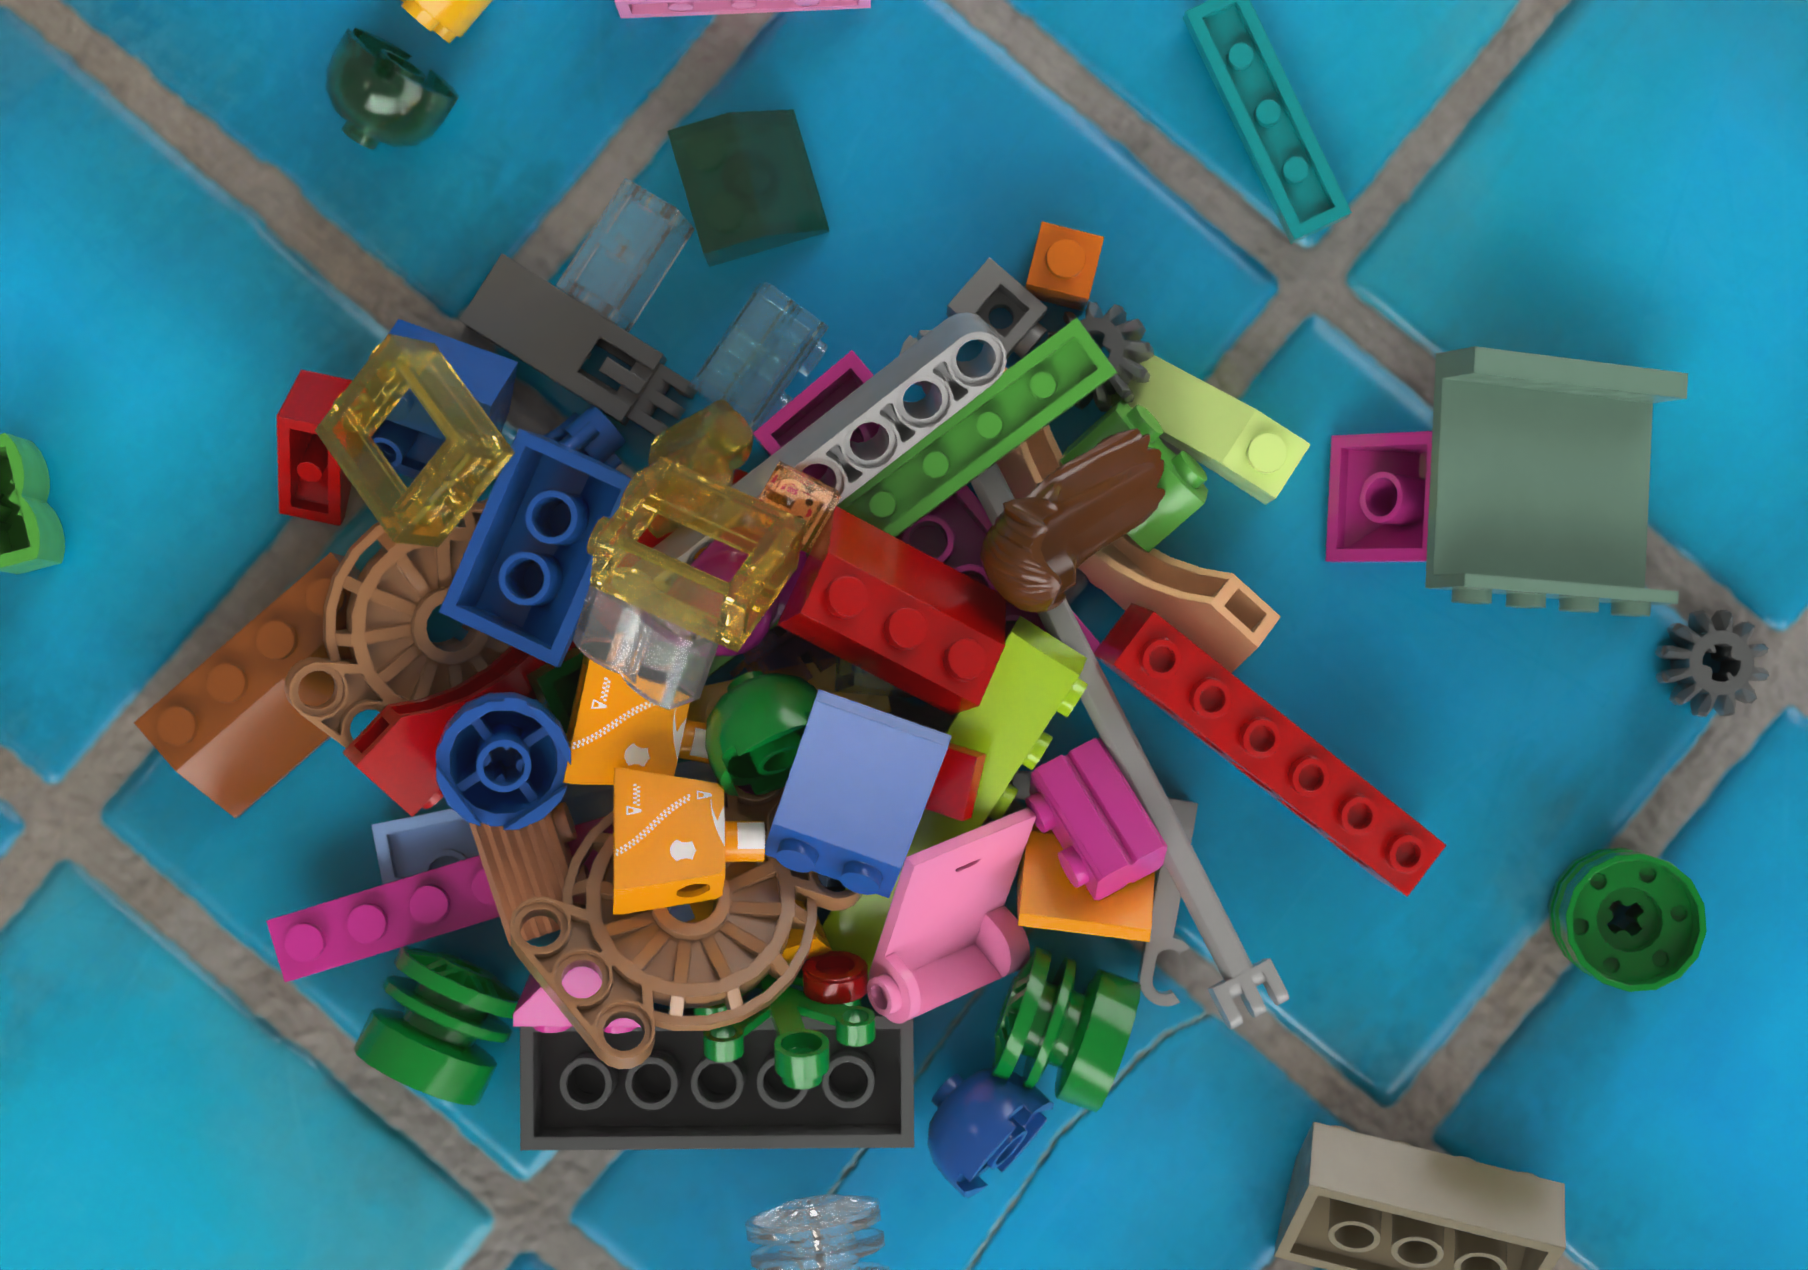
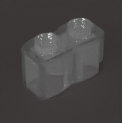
[573,562,723,710]

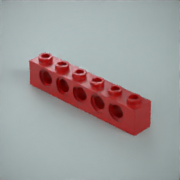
[1094,603,1446,897]

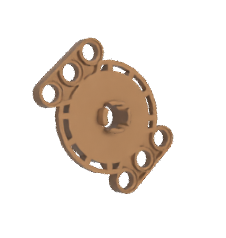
[284,453,538,748]
[510,785,862,1069]

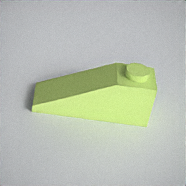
[1111,355,1311,505]

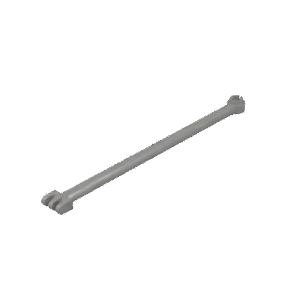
[899,330,1289,1030]

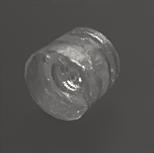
[745,1194,890,1270]

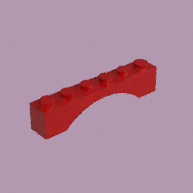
[342,474,679,817]

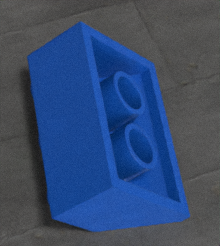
[439,428,642,667]

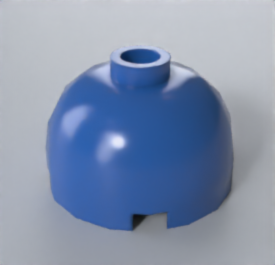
[436,692,571,830]
[927,1068,1054,1198]

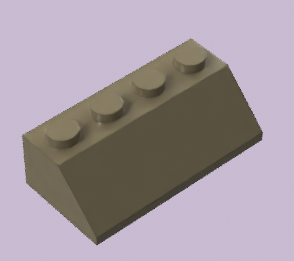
[1274,1121,1566,1270]

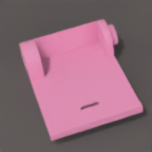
[867,807,1037,1024]

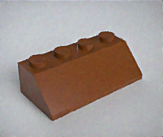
[134,552,361,818]

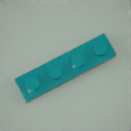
[1183,0,1352,244]

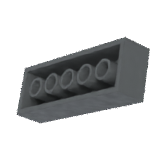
[520,1007,914,1151]

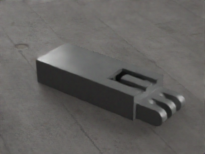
[459,253,699,442]

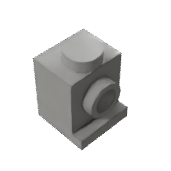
[946,257,1048,360]

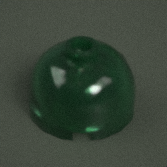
[326,28,459,150]

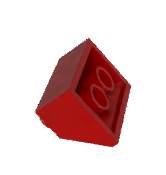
[777,505,1006,715]

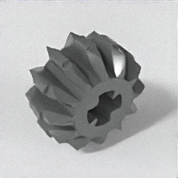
[1047,301,1154,412]
[1655,610,1769,717]

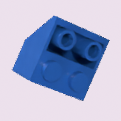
[356,319,518,500]

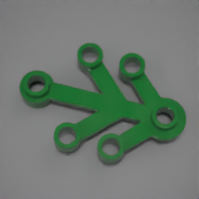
[694,964,876,1090]

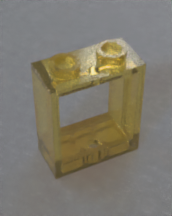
[315,334,515,547]
[587,456,807,653]

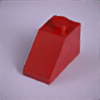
[277,369,364,526]

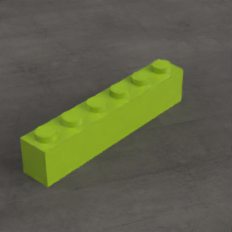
[822,616,1088,981]

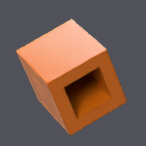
[1025,221,1104,311]

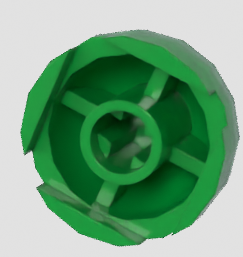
[705,671,818,796]

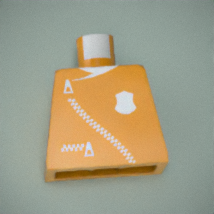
[563,653,710,785]
[613,768,765,914]

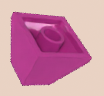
[1325,431,1432,563]

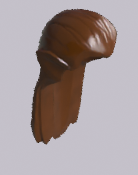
[980,428,1165,612]

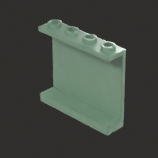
[1425,346,1688,617]

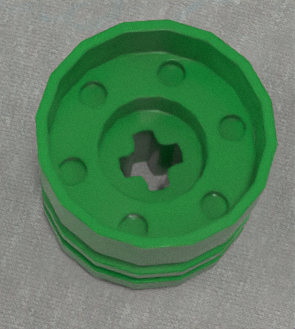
[1548,847,1707,992]
[354,946,521,1106]
[992,946,1141,1112]

